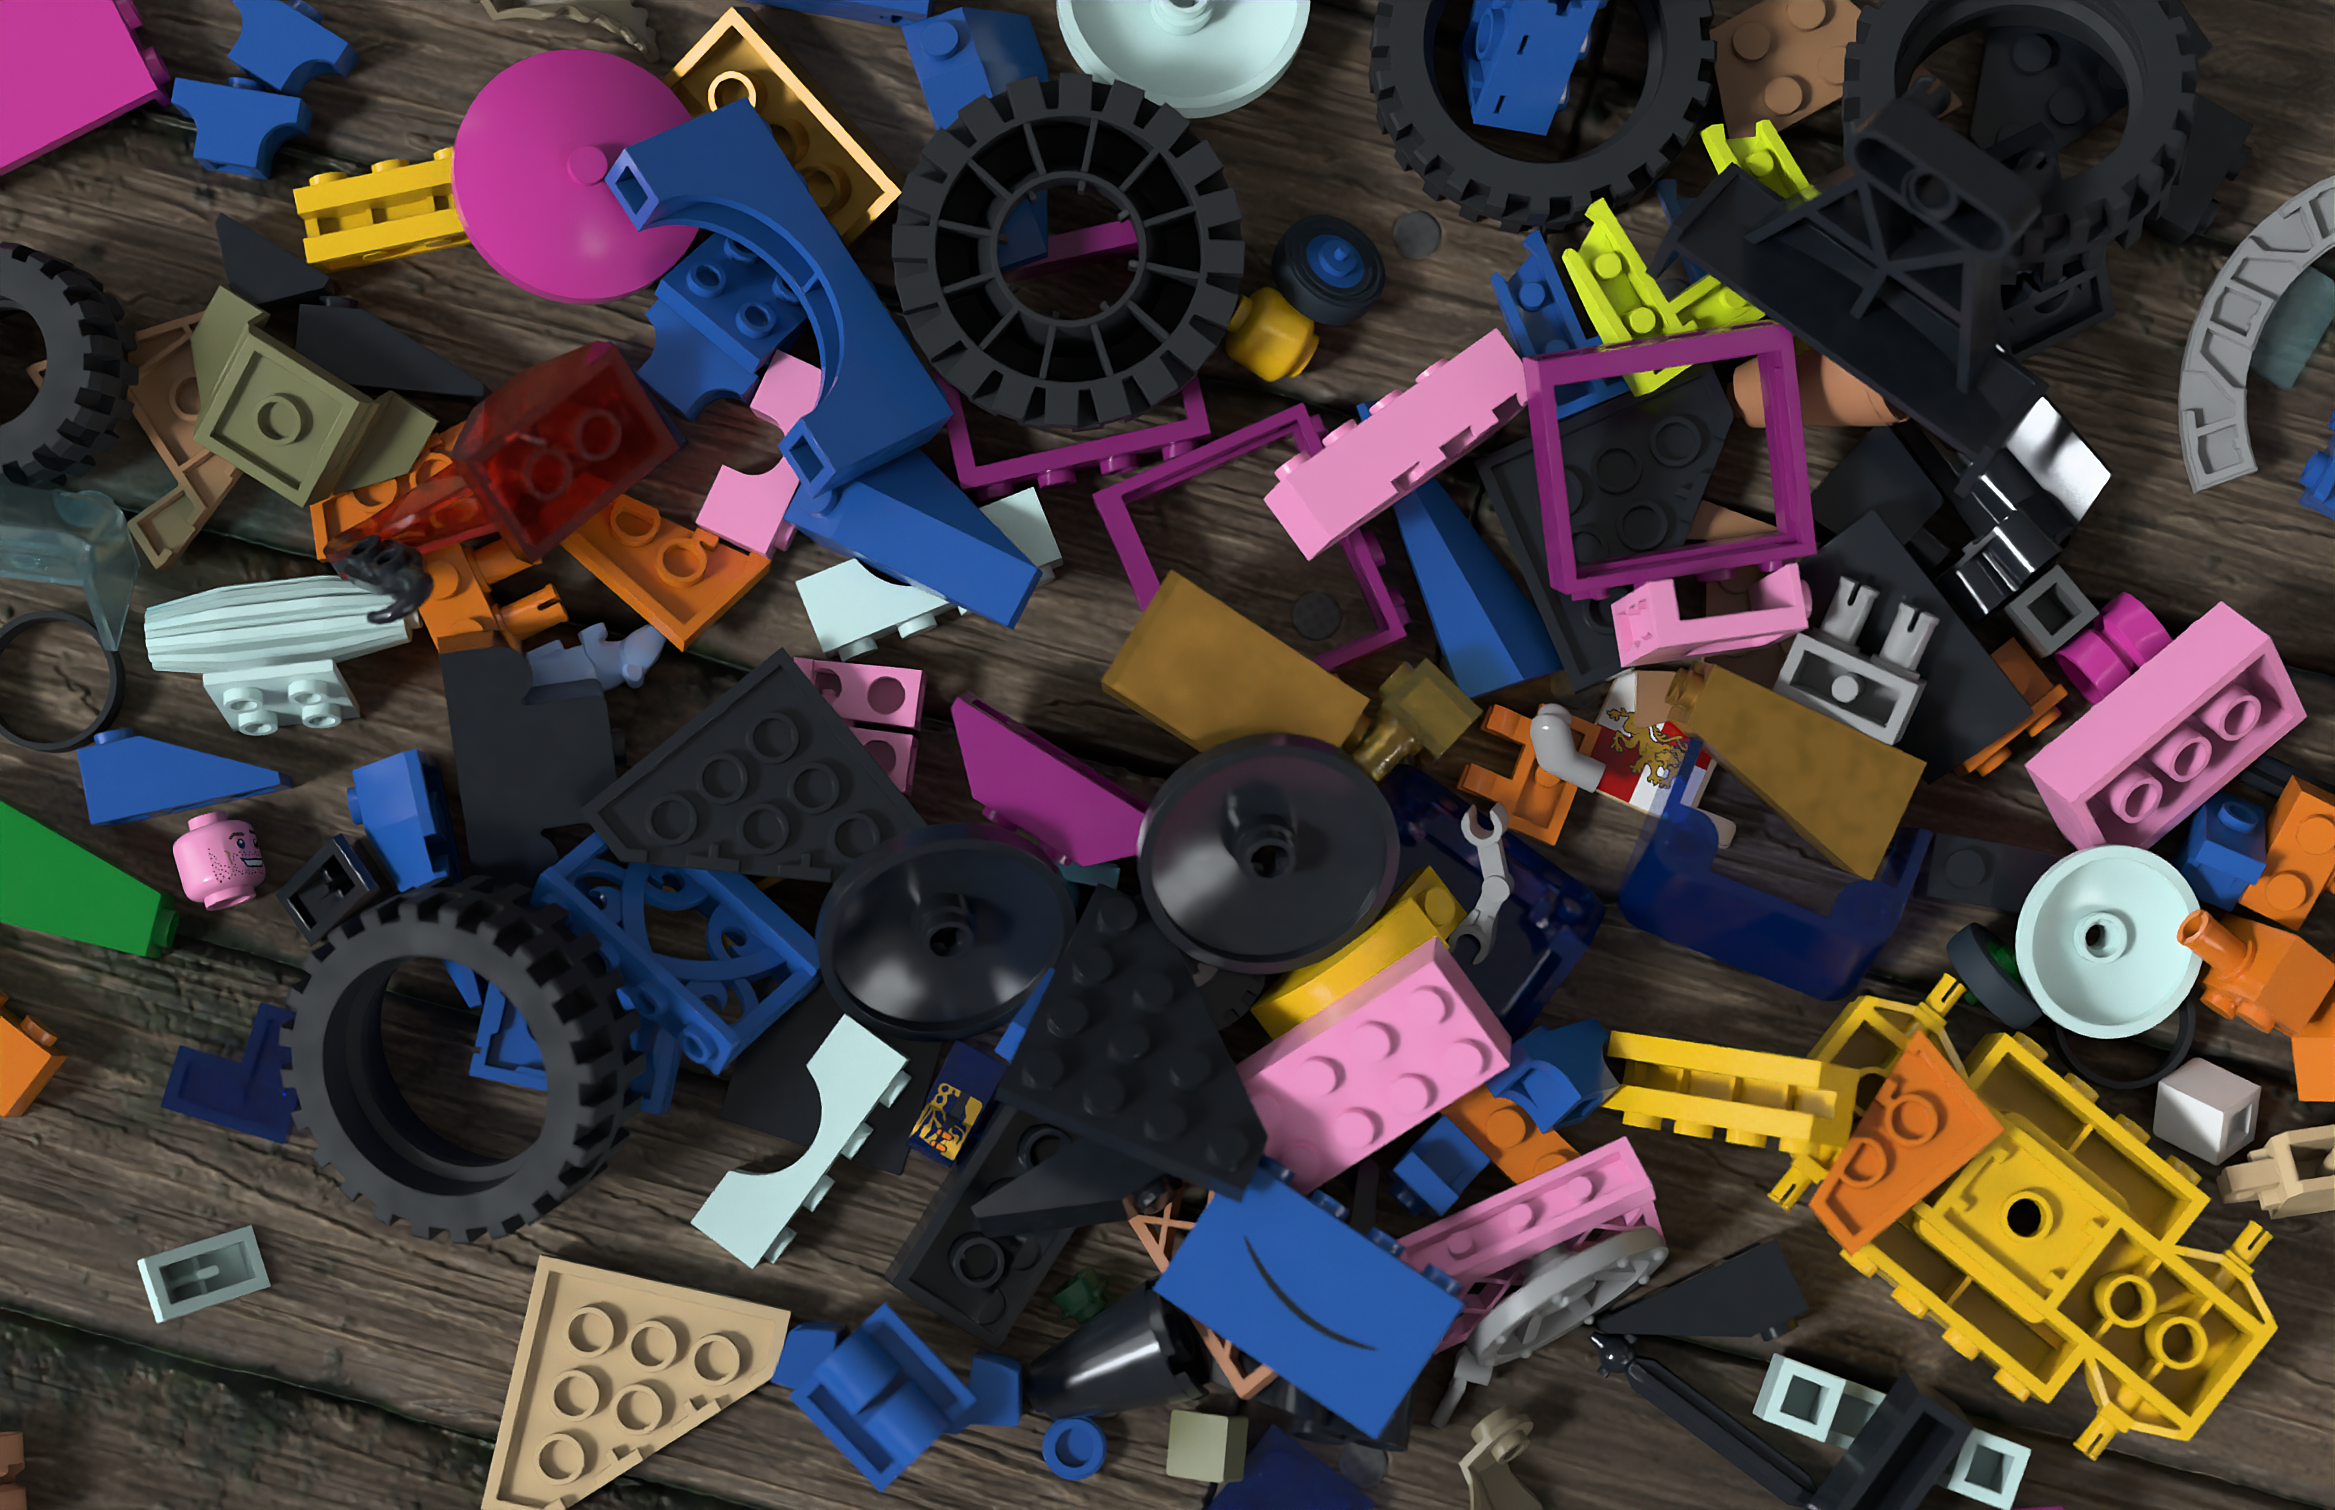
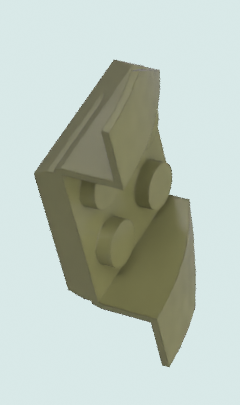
[190,284,440,508]

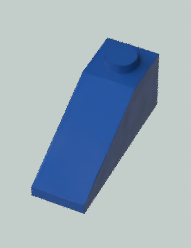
[76,728,293,828]

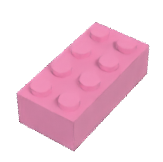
[2025,601,2307,851]
[1235,936,1512,1195]

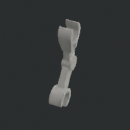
[1448,802,1515,965]

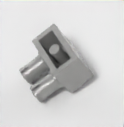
[1772,576,1940,746]

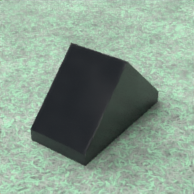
[214,212,342,315]
[275,833,394,946]

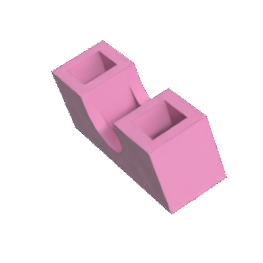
[696,349,821,560]

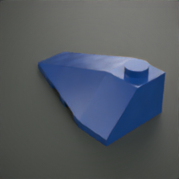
[901,7,1049,273]
[783,448,1043,630]
[347,749,488,1008]

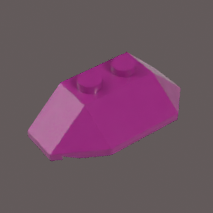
[951,690,1150,867]

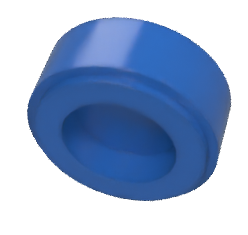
[1042,1416,1107,1480]

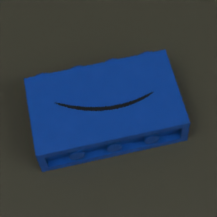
[1153,1153,1468,1439]

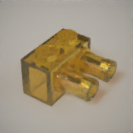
[1352,658,1483,783]

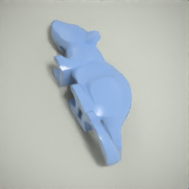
[528,622,667,692]

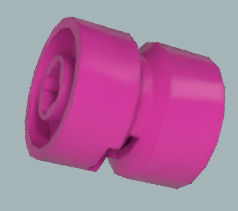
[2053,592,2172,706]

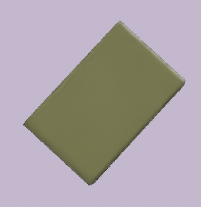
[1166,1409,1248,1483]

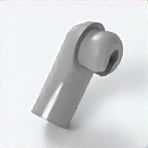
[1529,703,1605,793]

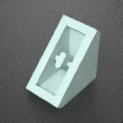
[137,1225,271,1323]

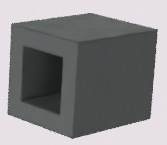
[1995,564,2100,662]

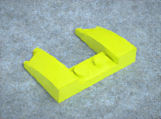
[1562,120,1810,397]

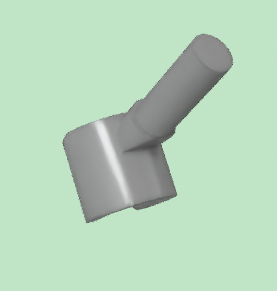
[1430,1345,1493,1429]

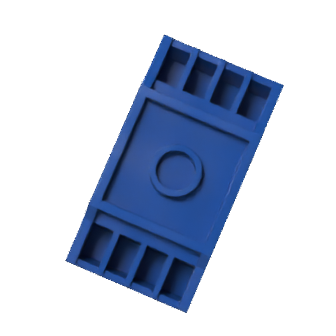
[771,1322,1023,1435]

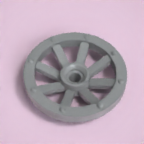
[1465,1227,1669,1367]

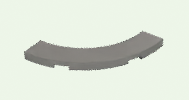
[2178,175,2335,494]

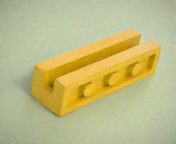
[293,147,472,274]
[1599,1030,1860,1157]

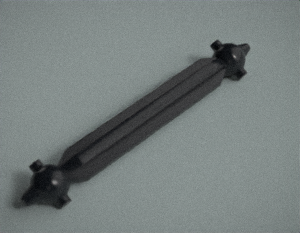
[1589,1331,1818,1508]

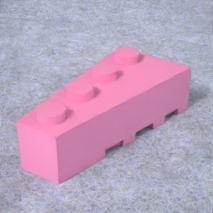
[1263,328,1528,561]

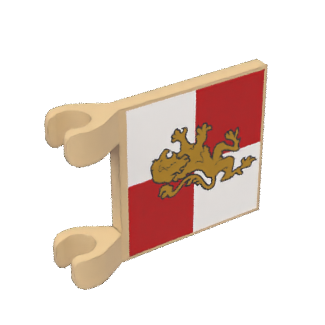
[1590,670,1736,849]

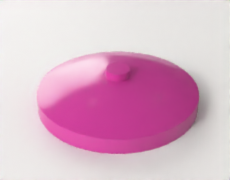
[450,49,699,305]

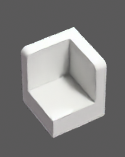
[2153,1057,2261,1166]

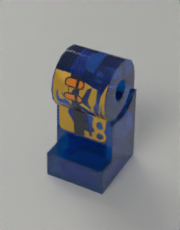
[905,1040,1008,1169]

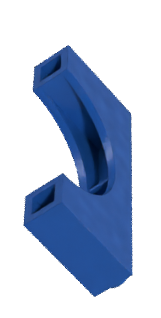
[604,97,954,499]

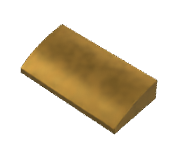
[661,6,906,254]

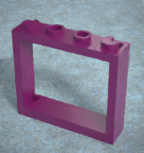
[934,220,1211,504]
[1522,319,1817,601]
[1092,402,1412,674]

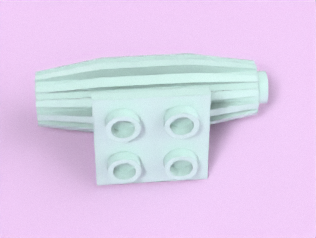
[144,574,423,736]

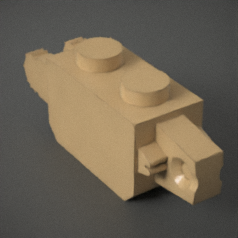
[2216,1125,2335,1219]

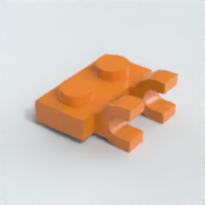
[1455,703,1602,846]

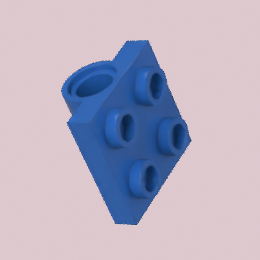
[655,232,810,375]
[788,1302,978,1493]

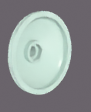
[2015,844,2202,1039]

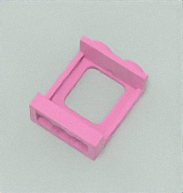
[1611,563,1812,668]

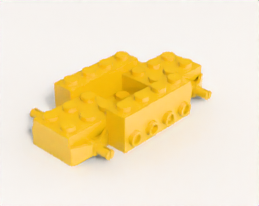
[1767,973,2278,1462]

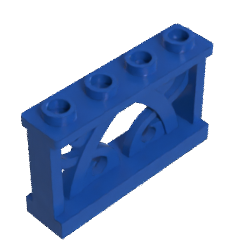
[530,831,822,1075]

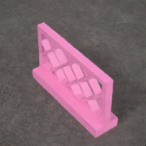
[1396,1136,1667,1355]

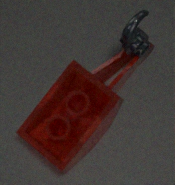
[323,340,680,625]

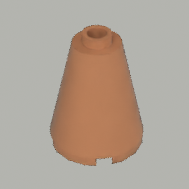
[1726,336,1910,428]

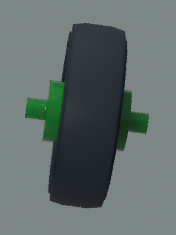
[1946,922,2043,1030]

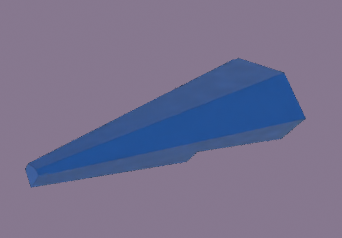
[1356,401,1565,704]

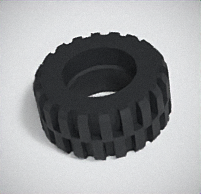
[0,241,139,494]

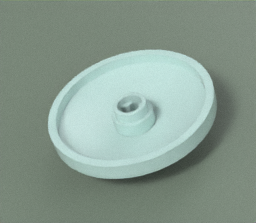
[1056,0,1310,118]

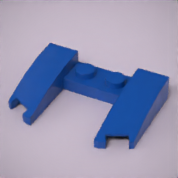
[1490,179,1772,424]

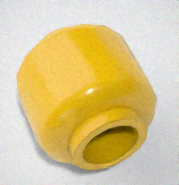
[1224,287,1319,382]

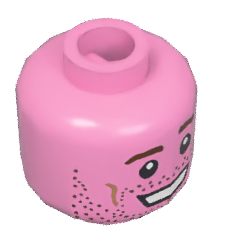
[173,811,266,911]

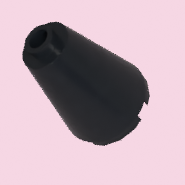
[1024,1274,1211,1421]

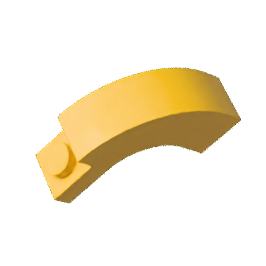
[1250,865,1467,1041]

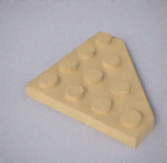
[481,1254,793,1510]

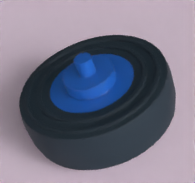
[1271,214,1385,326]

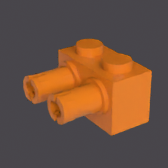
[419,525,569,652]

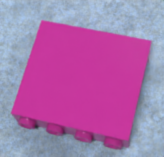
[0,0,171,176]

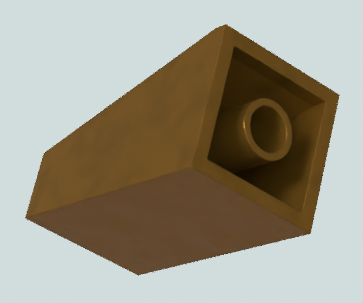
[1101,570,1372,752]
[1665,660,1927,882]

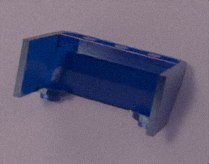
[1617,738,1933,1001]

